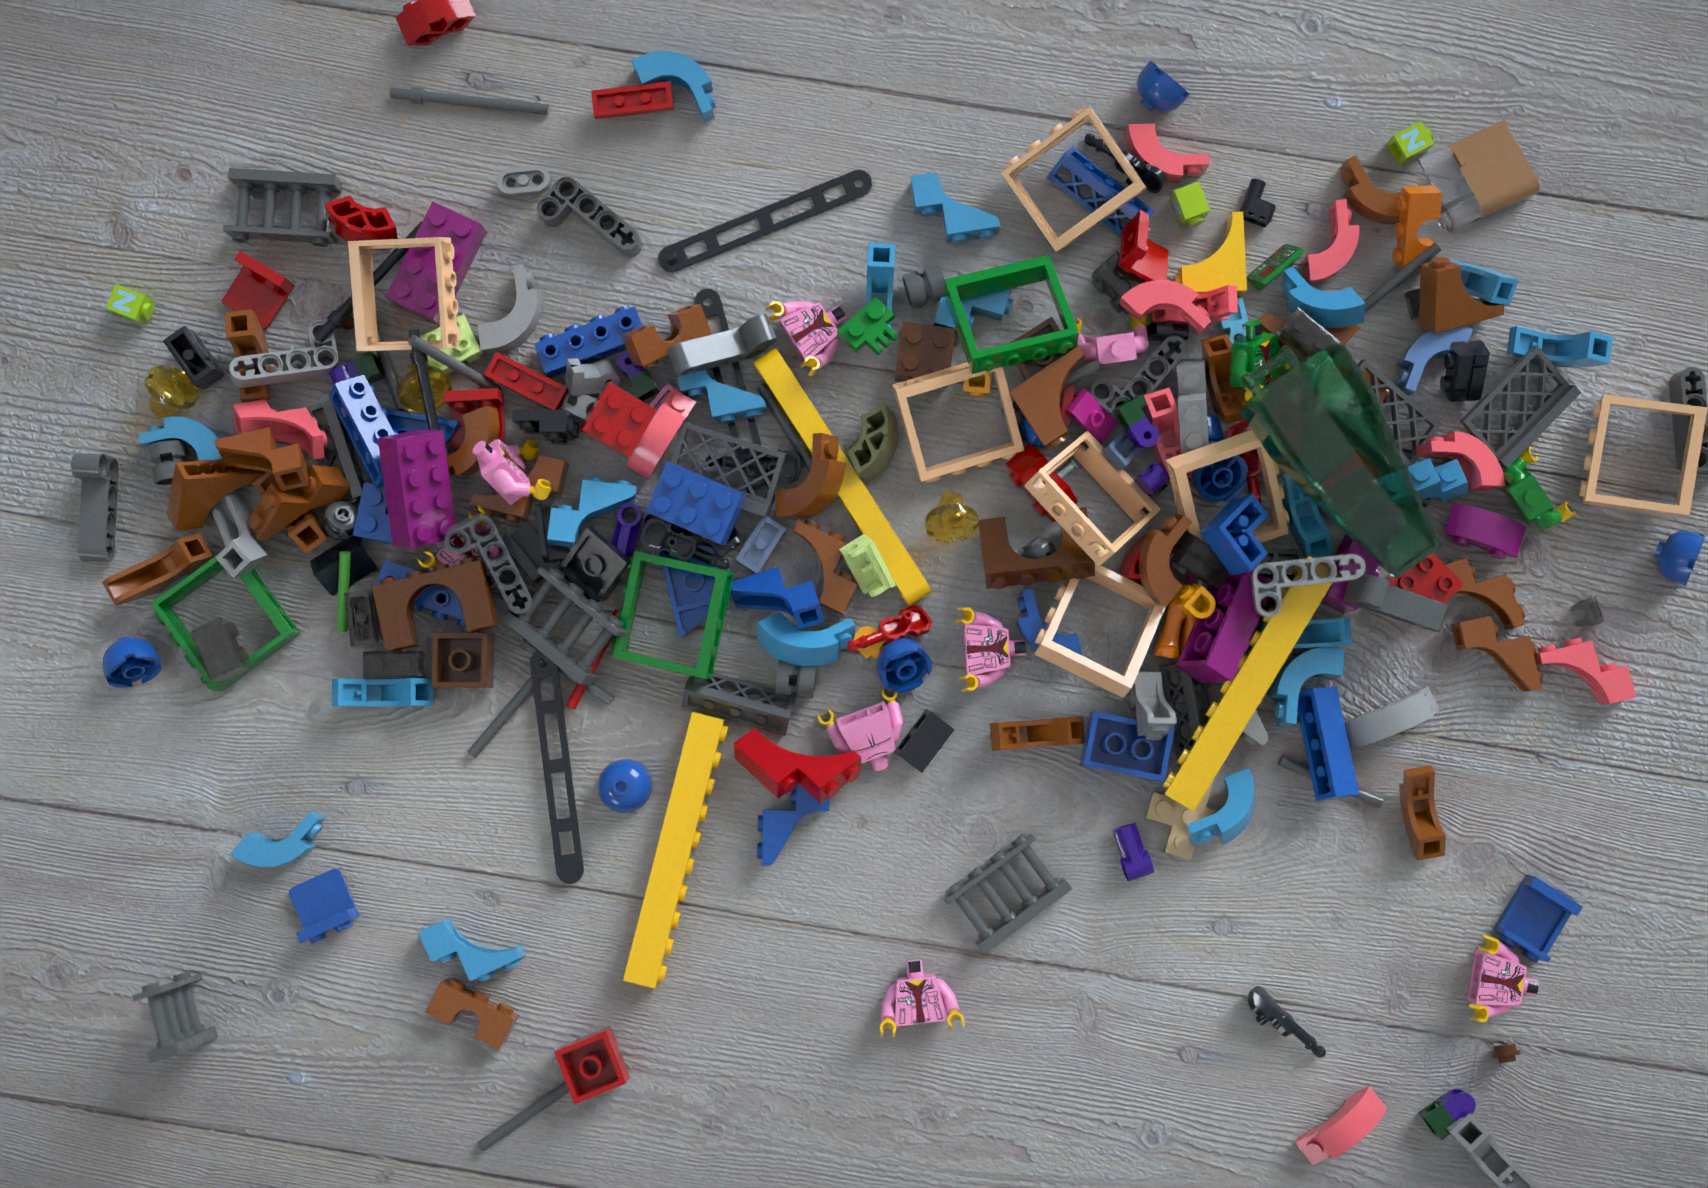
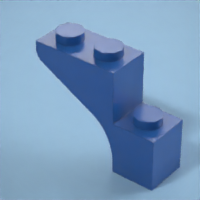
[730,567,825,629]
[757,783,829,866]

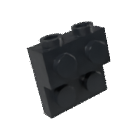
[512,410,579,445]
[558,526,631,603]

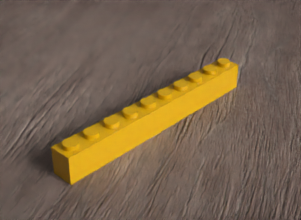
[1163,556,1337,812]
[623,712,729,989]

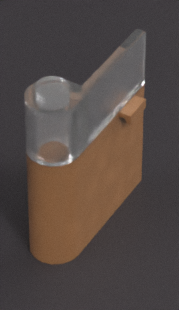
[1417,120,1539,233]

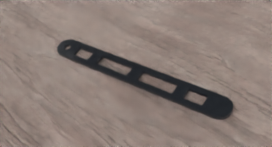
[658,170,872,272]
[694,289,775,504]
[530,650,584,884]

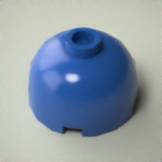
[1137,60,1190,112]
[1192,455,1248,502]
[1654,531,1705,586]
[102,637,162,688]
[876,638,932,693]
[598,759,653,813]

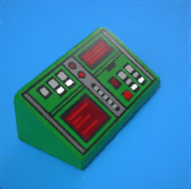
[1247,244,1304,291]

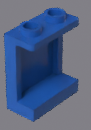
[1493,875,1583,963]

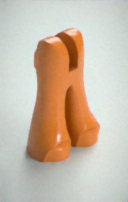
[1153,583,1197,658]

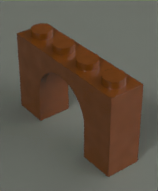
[978,507,1095,589]
[372,558,499,652]

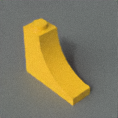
[1173,212,1247,297]

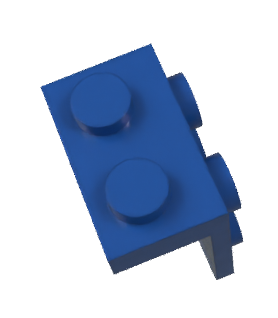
[289,868,360,944]

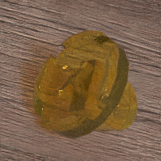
[397,364,452,414]
[145,366,201,418]
[925,490,979,543]

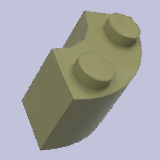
[847,403,899,483]

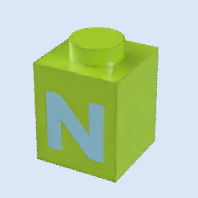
[1386,121,1434,166]
[1170,181,1210,227]
[105,284,155,325]

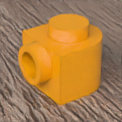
[963,372,992,396]
[1176,584,1215,618]
[854,626,886,660]

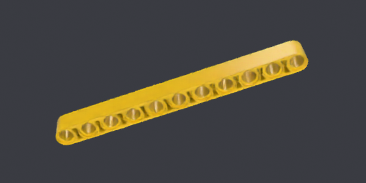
[753,348,932,607]

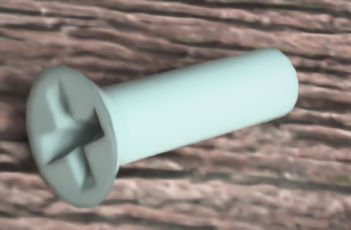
[1057,459,1079,478]

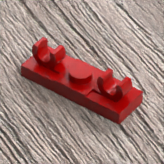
[591,81,674,119]
[484,352,569,410]

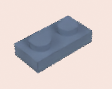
[1102,429,1142,470]
[735,516,787,574]

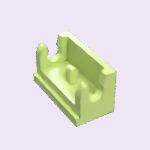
[839,534,896,597]

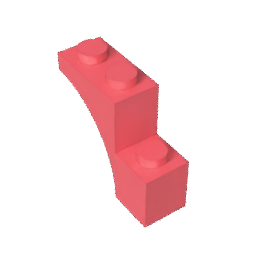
[233,399,327,460]
[1535,637,1636,705]

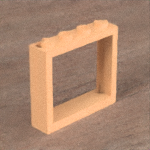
[1002,107,1147,252]
[348,237,460,351]
[892,362,1024,483]
[1579,394,1708,518]
[1165,428,1290,565]
[1024,430,1161,566]
[1034,563,1166,698]

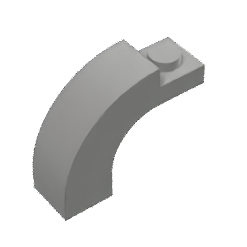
[477,264,542,356]
[1345,686,1439,749]
[1450,1113,1540,1188]

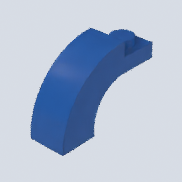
[1016,588,1083,656]

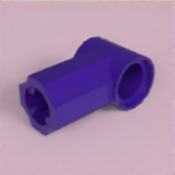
[611,503,644,557]
[1113,823,1154,882]

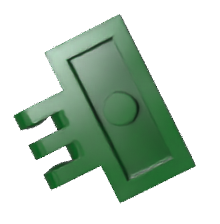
[837,297,898,355]

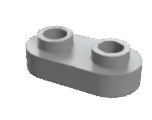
[497,165,551,197]

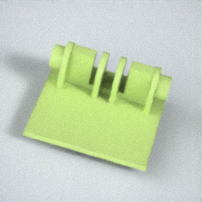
[421,314,484,378]

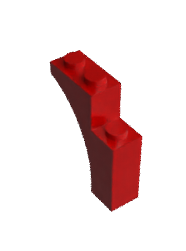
[734,728,861,804]

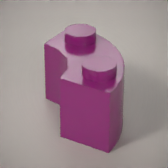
[1444,503,1526,559]

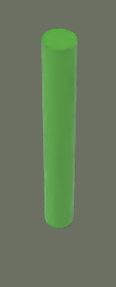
[337,551,351,632]

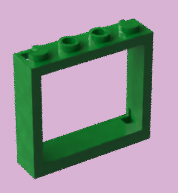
[945,255,1079,374]
[611,551,734,679]
[150,555,301,692]

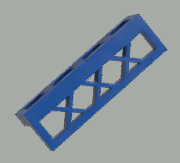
[1047,146,1155,237]

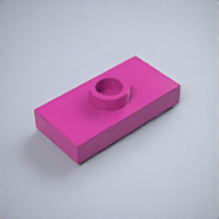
[1066,389,1117,444]

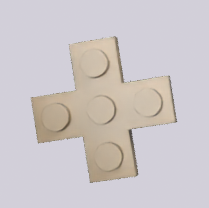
[1145,781,1220,860]

